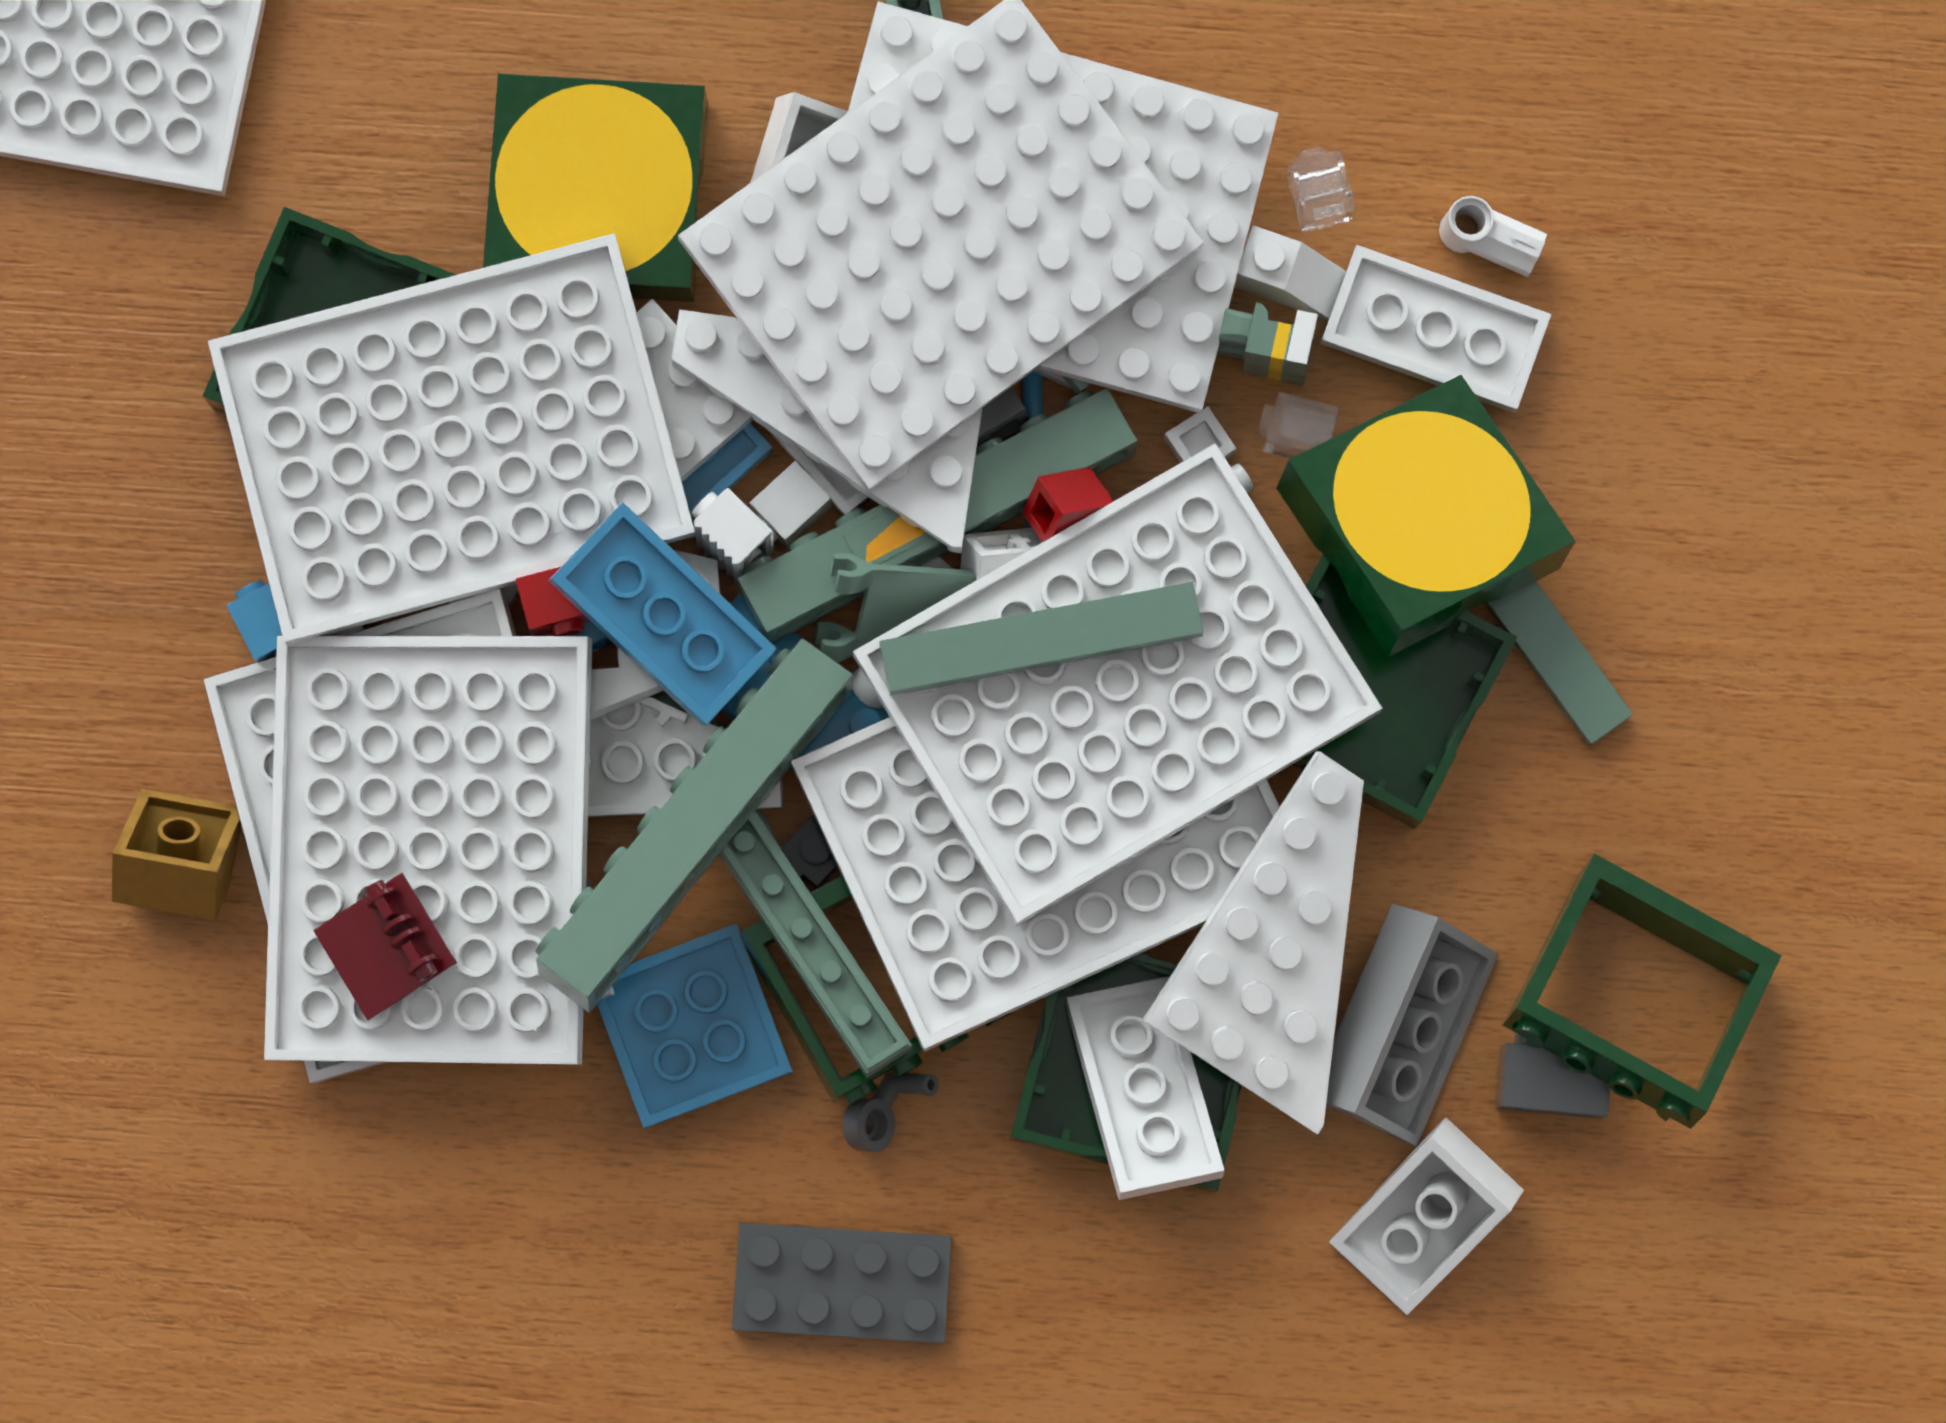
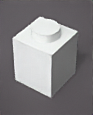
[749,460,832,549]

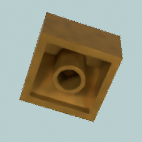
[112,789,242,921]

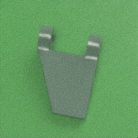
[813,553,975,663]

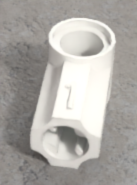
[1439,196,1547,277]

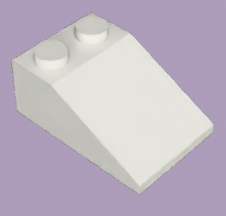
[1329,1117,1524,1315]

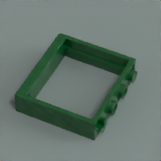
[1502,853,1782,1129]
[740,876,1014,1104]

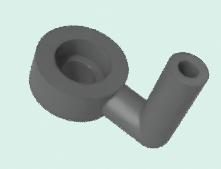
[843,1072,938,1152]

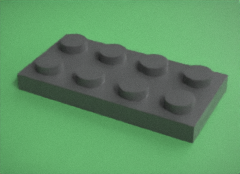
[732,1223,952,1343]

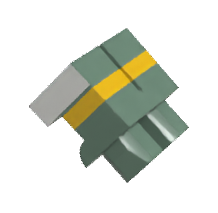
[1217,302,1318,386]

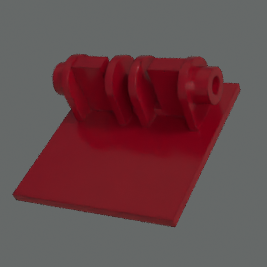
[313,873,458,1021]

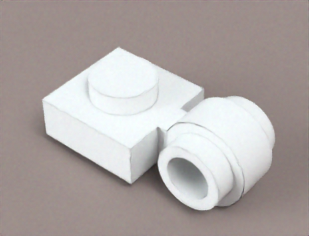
[1164,406,1254,493]

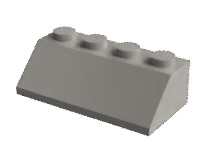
[1326,903,1498,1147]

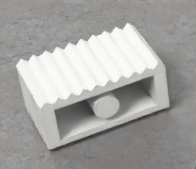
[691,488,774,584]

